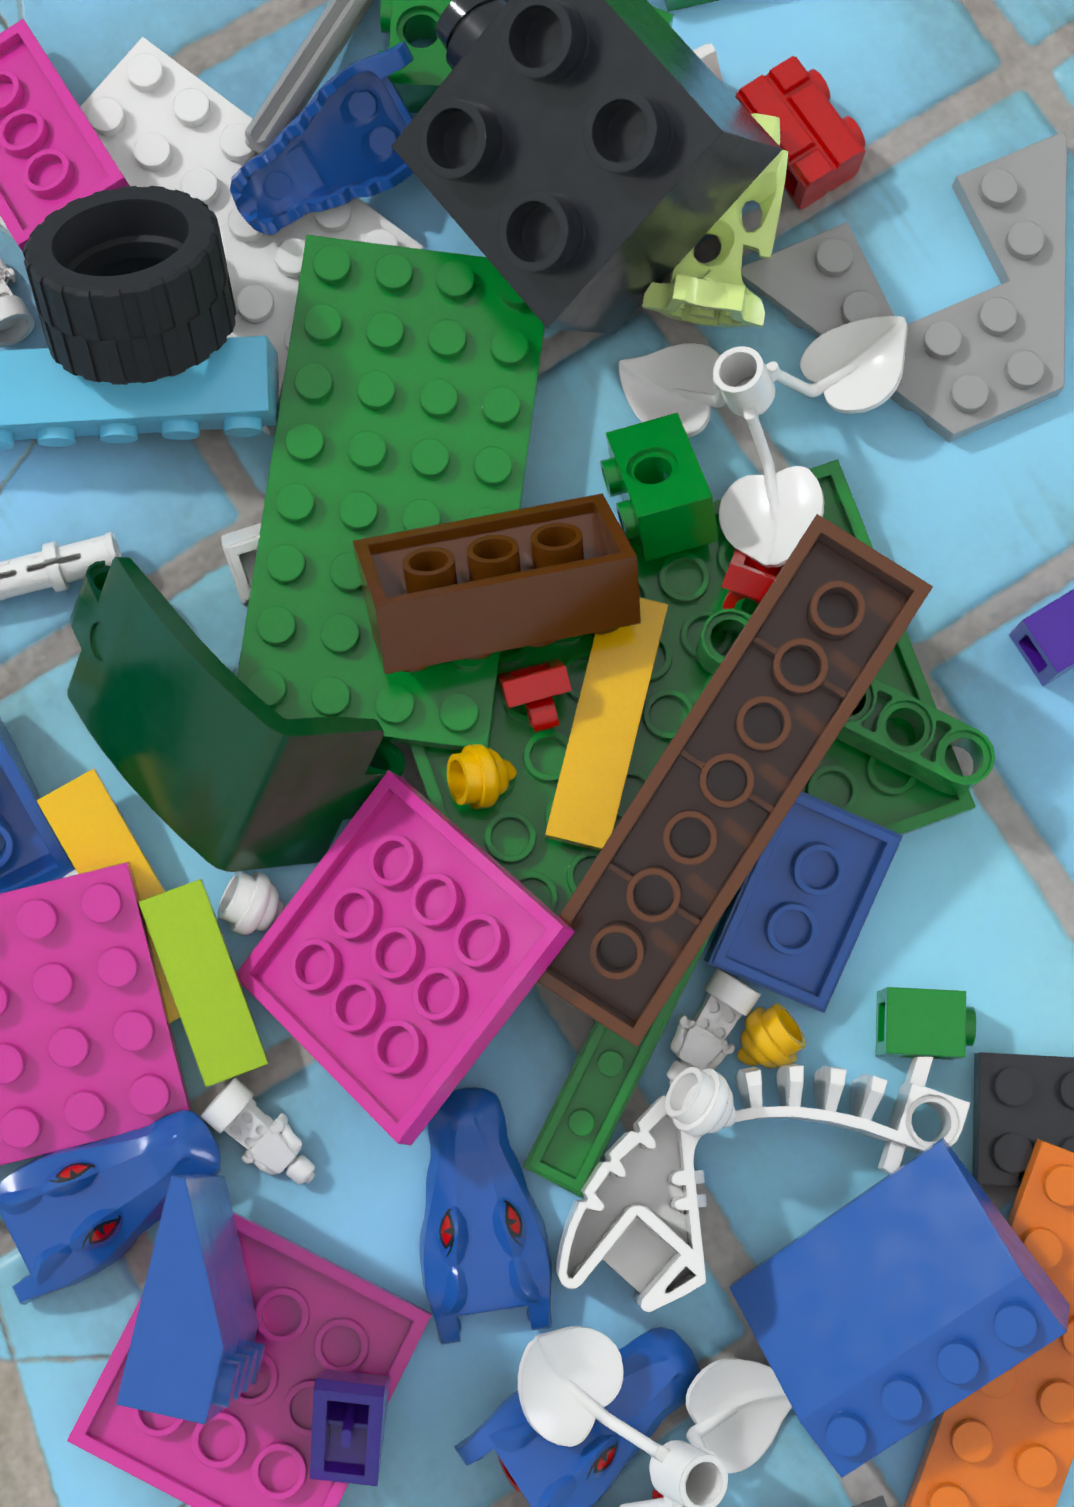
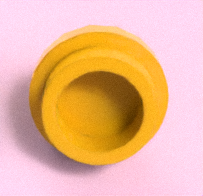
[447,744,517,810]
[737,1003,806,1069]

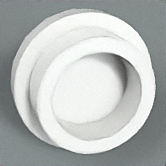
[217,871,285,936]
[665,1067,736,1137]

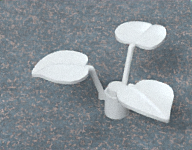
[619,316,908,568]
[518,1326,792,1507]

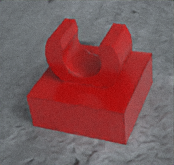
[722,549,784,609]
[497,658,572,732]

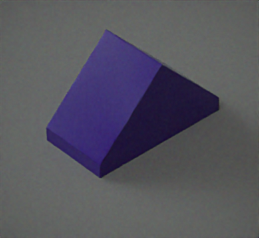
[310,1369,391,1486]

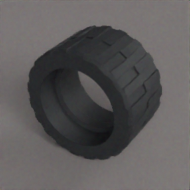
[23,186,237,385]

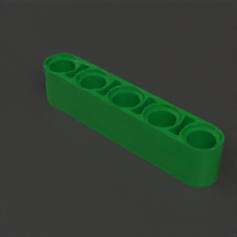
[696,608,995,795]

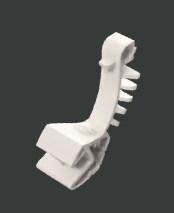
[555,1057,970,1312]

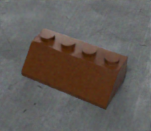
[353,493,641,674]

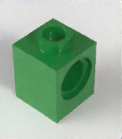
[875,987,976,1060]

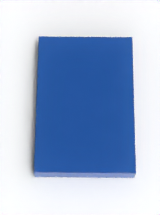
[704,791,903,1013]

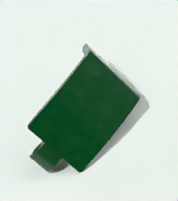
[67,557,406,872]

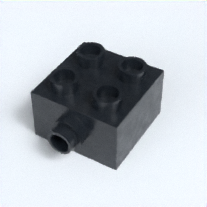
[391,0,782,334]

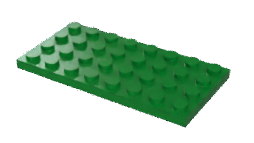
[237,235,545,751]

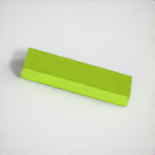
[139,879,269,1087]

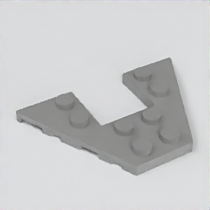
[741,131,1067,442]

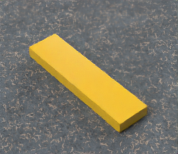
[545,597,668,851]
[36,768,180,1023]

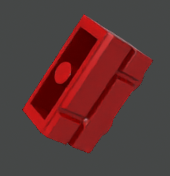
[735,56,866,210]

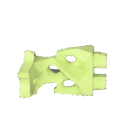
[642,113,788,328]

